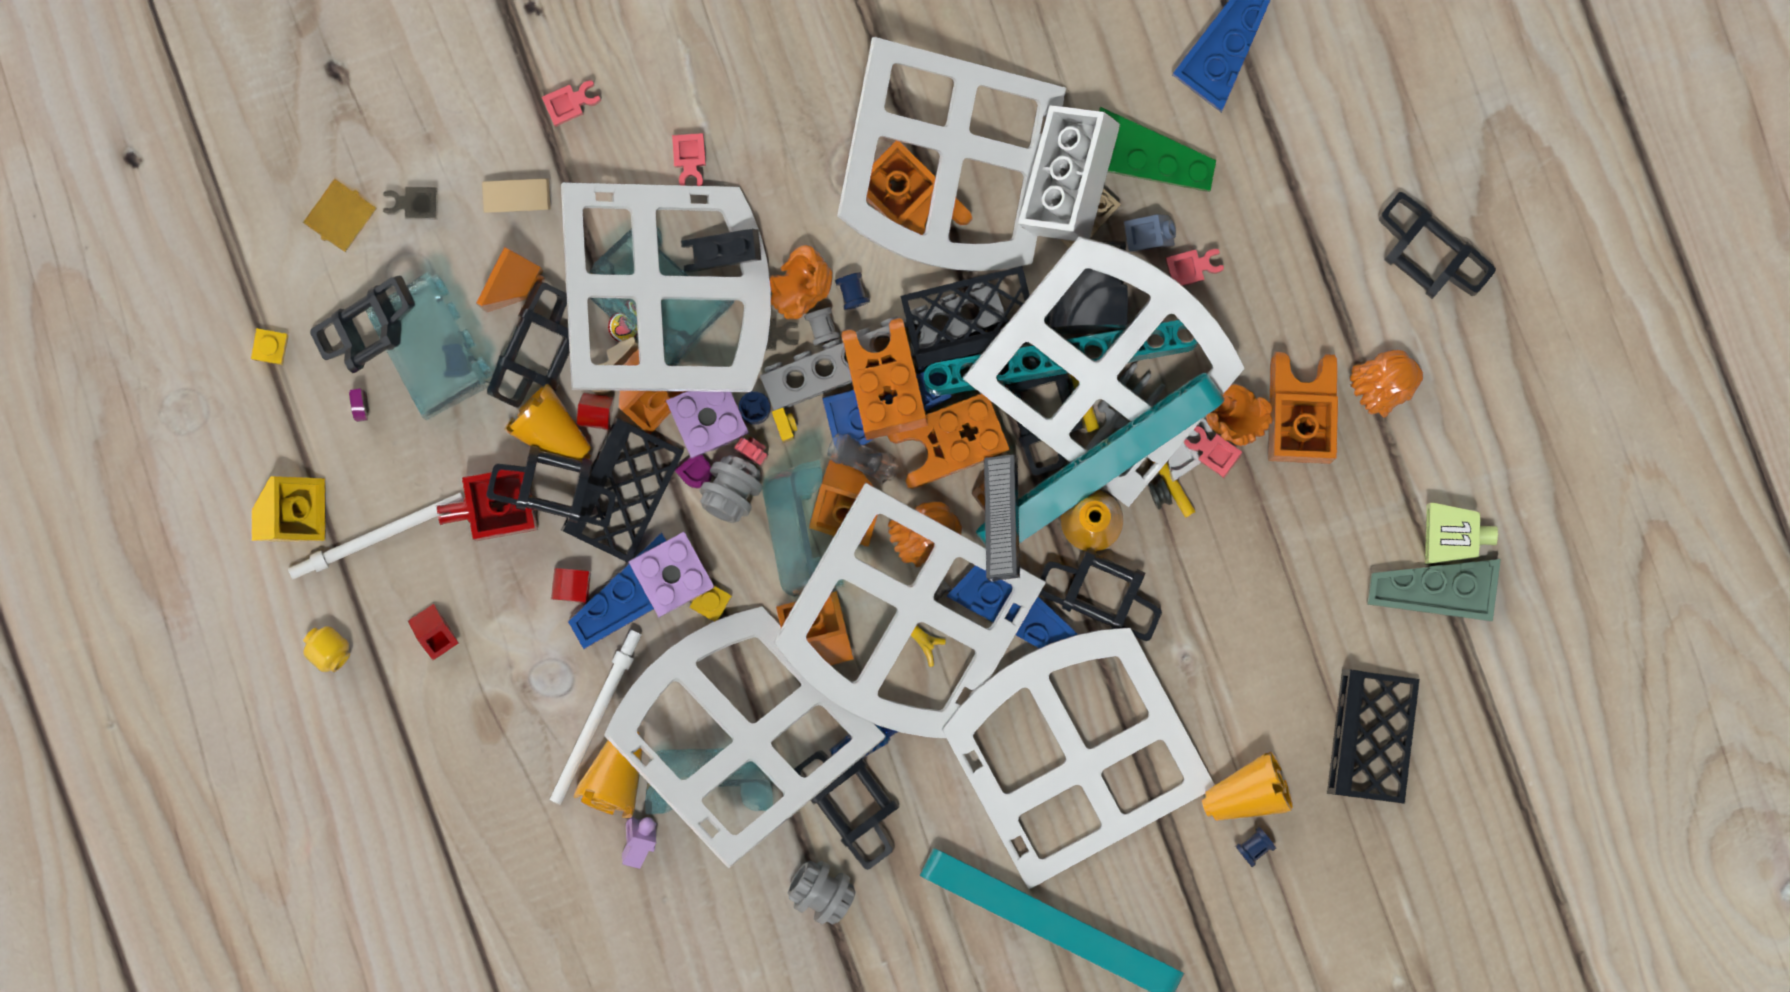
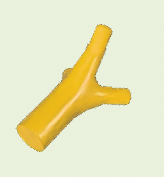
[910,625,946,667]

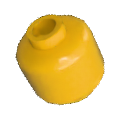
[303,626,350,672]

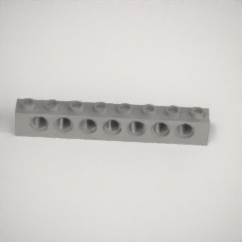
[760,283,1007,411]

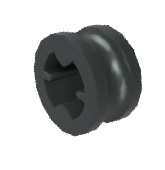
[1148,478,1173,510]

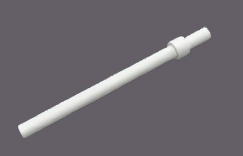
[288,493,464,579]
[549,629,642,805]

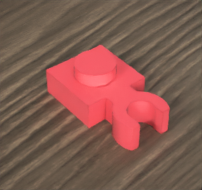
[542,81,601,127]
[672,133,706,186]
[1165,249,1224,286]
[1184,426,1243,479]
[734,437,768,467]

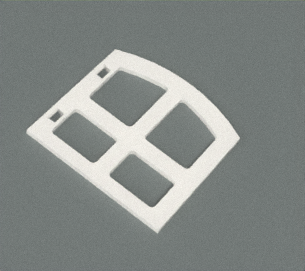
[837,37,1066,271]
[561,183,771,392]
[963,237,1245,507]
[773,483,1046,738]
[604,606,885,869]
[942,628,1215,890]

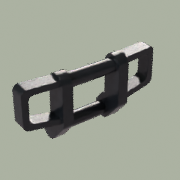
[1379,192,1496,299]
[310,275,415,373]
[487,281,570,408]
[1000,356,1085,475]
[486,445,616,527]
[1039,548,1162,641]
[794,750,899,870]

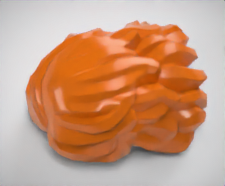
[769,245,832,320]
[1350,350,1423,418]
[1206,384,1273,446]
[888,502,962,568]

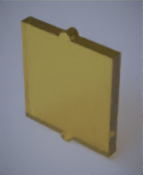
[303,178,377,253]

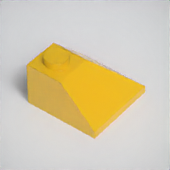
[252,476,325,542]

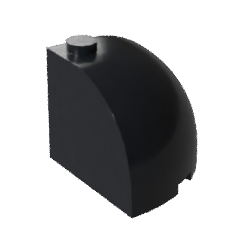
[1044,241,1128,334]

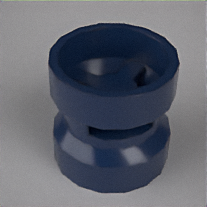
[739,391,771,425]

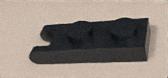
[681,228,761,272]

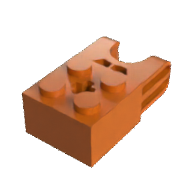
[866,140,973,235]
[842,318,928,440]
[1268,352,1338,464]
[887,394,1010,489]

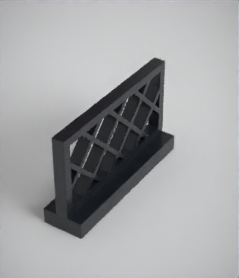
[900,266,1030,371]
[561,418,684,563]
[1327,669,1420,804]

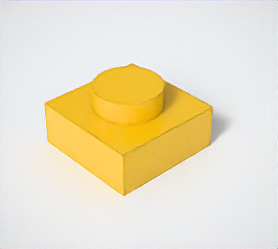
[251,328,289,365]
[772,408,798,443]
[689,586,732,622]

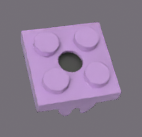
[666,391,749,459]
[629,532,715,618]

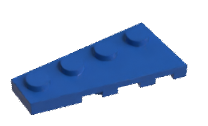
[1172,0,1270,113]
[822,371,951,459]
[568,532,667,649]
[947,565,1078,649]

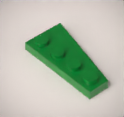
[1099,107,1217,192]

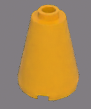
[504,384,591,461]
[1060,490,1123,551]
[573,732,642,818]
[1202,752,1293,821]

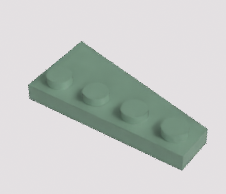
[1367,559,1501,622]

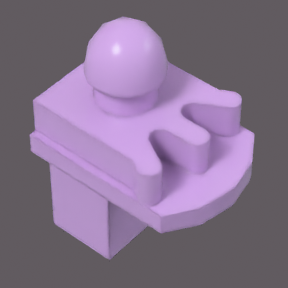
[622,817,657,869]

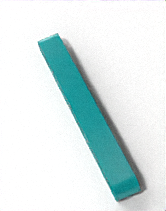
[924,320,1198,396]
[976,373,1225,546]
[919,847,1185,992]

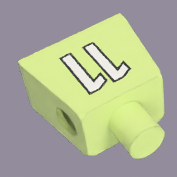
[1425,503,1498,564]

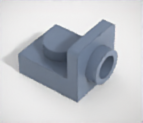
[1124,214,1176,252]

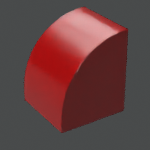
[577,393,614,430]
[551,568,591,603]
[408,604,459,660]

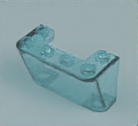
[366,271,493,421]

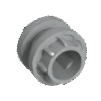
[699,455,763,523]
[788,861,856,924]

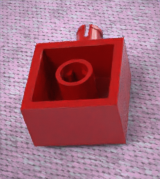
[437,470,538,541]

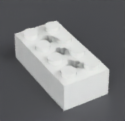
[1018,105,1120,241]

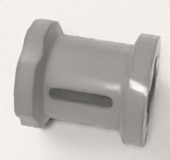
[804,307,840,346]

